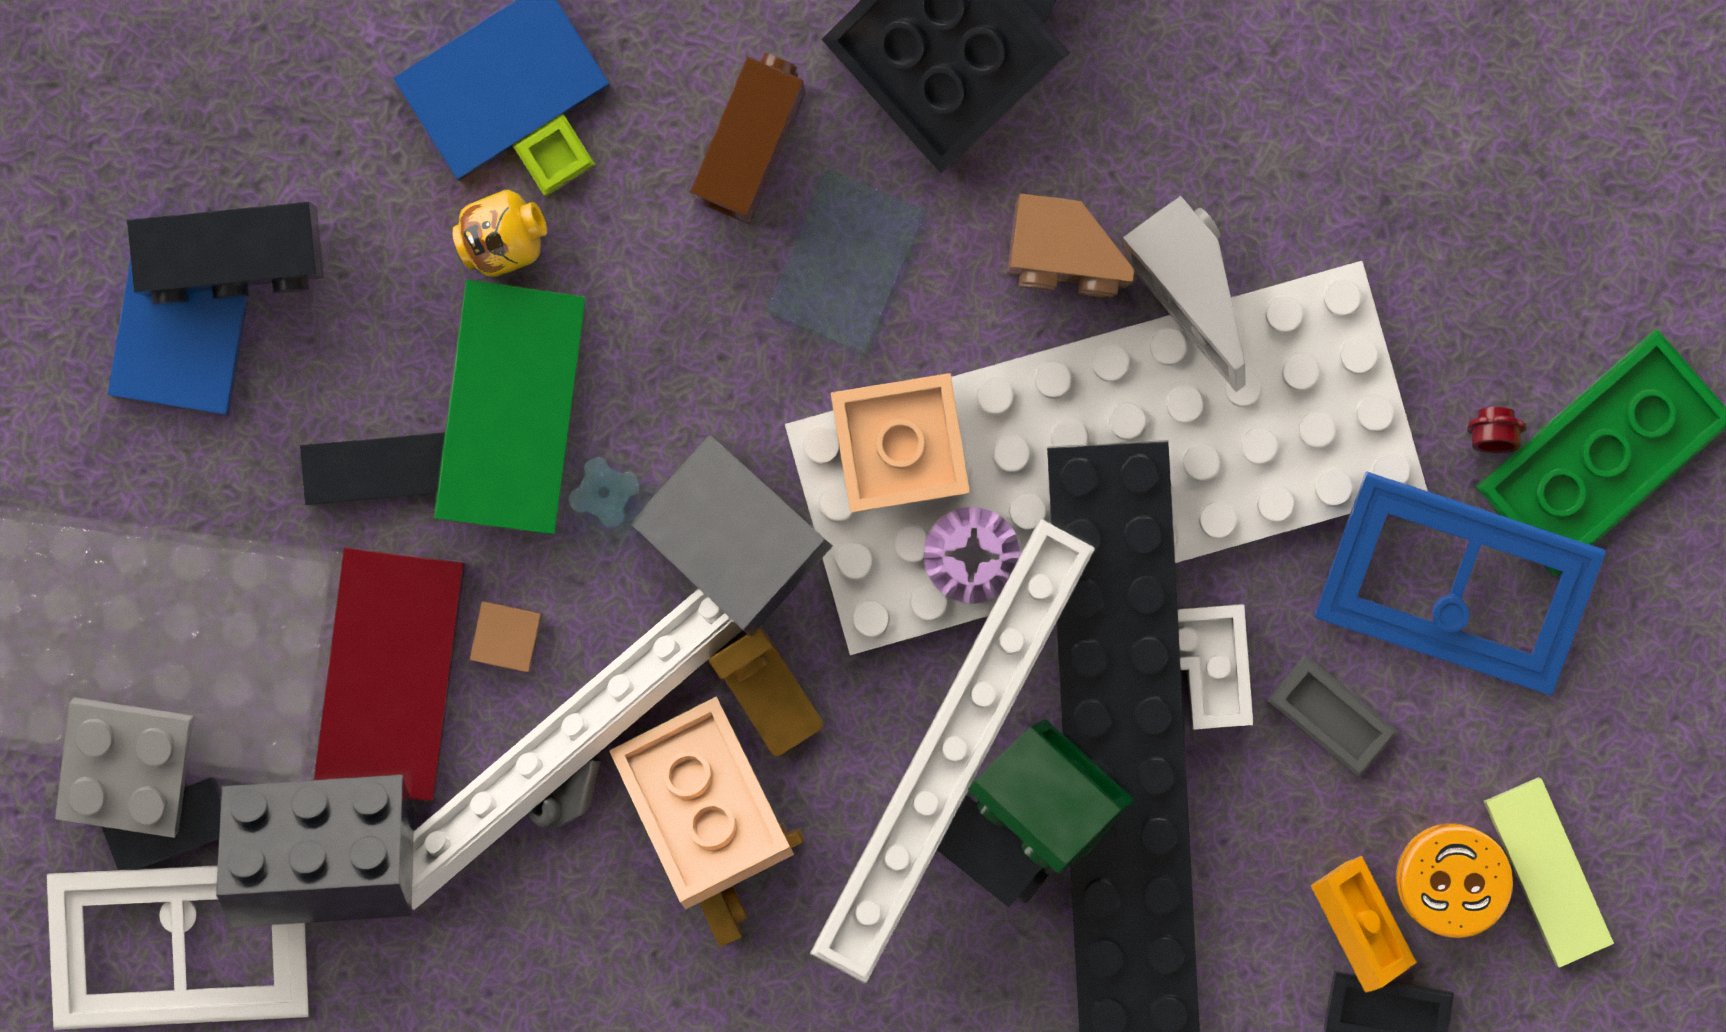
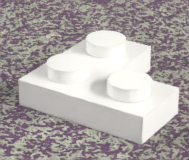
[1178,604,1253,729]

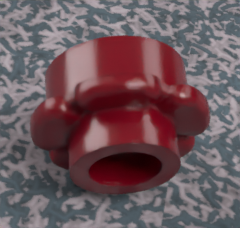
[1467,407,1527,453]

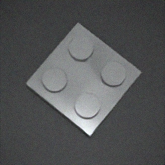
[55,697,194,838]

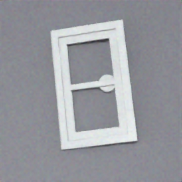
[47,866,309,1030]

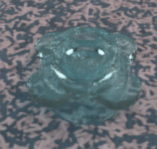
[569,457,639,527]

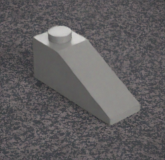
[1123,196,1246,392]

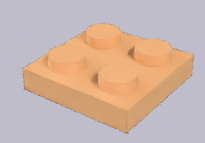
[831,373,970,513]

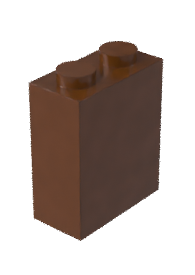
[690,53,805,225]

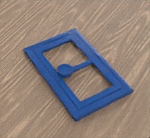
[1314,471,1606,696]

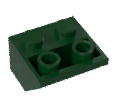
[967,719,1135,874]

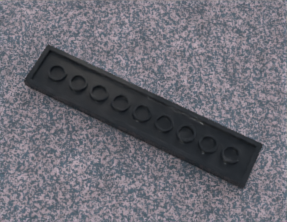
[1047,440,1200,1032]

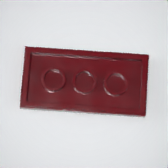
[314,548,465,801]

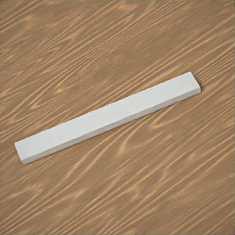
[810,519,1095,983]
[412,588,742,910]

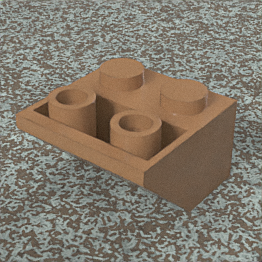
[1007,194,1134,298]

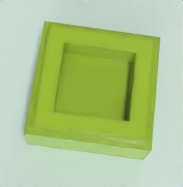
[512,113,596,197]

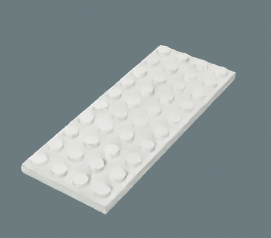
[785,261,1428,655]

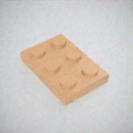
[609,696,794,910]

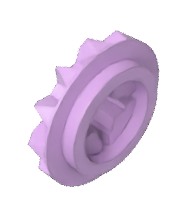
[924,507,1021,604]

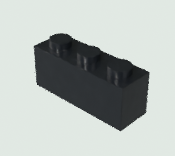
[127,201,324,305]

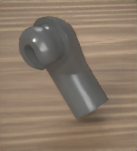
[527,757,602,830]

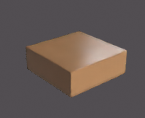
[470,601,542,672]

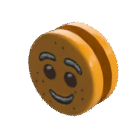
[1396,823,1513,938]

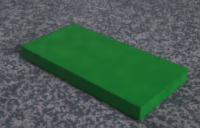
[433,279,586,535]
[1474,329,1726,577]

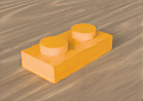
[1310,856,1417,993]

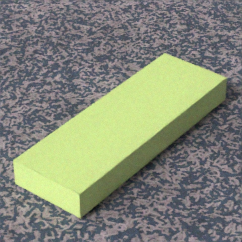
[1484,777,1614,968]

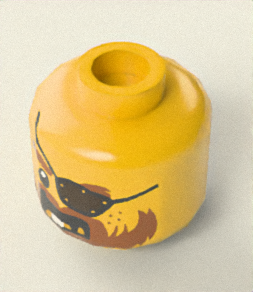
[453,190,547,278]

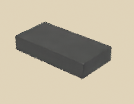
[1266,654,1398,778]

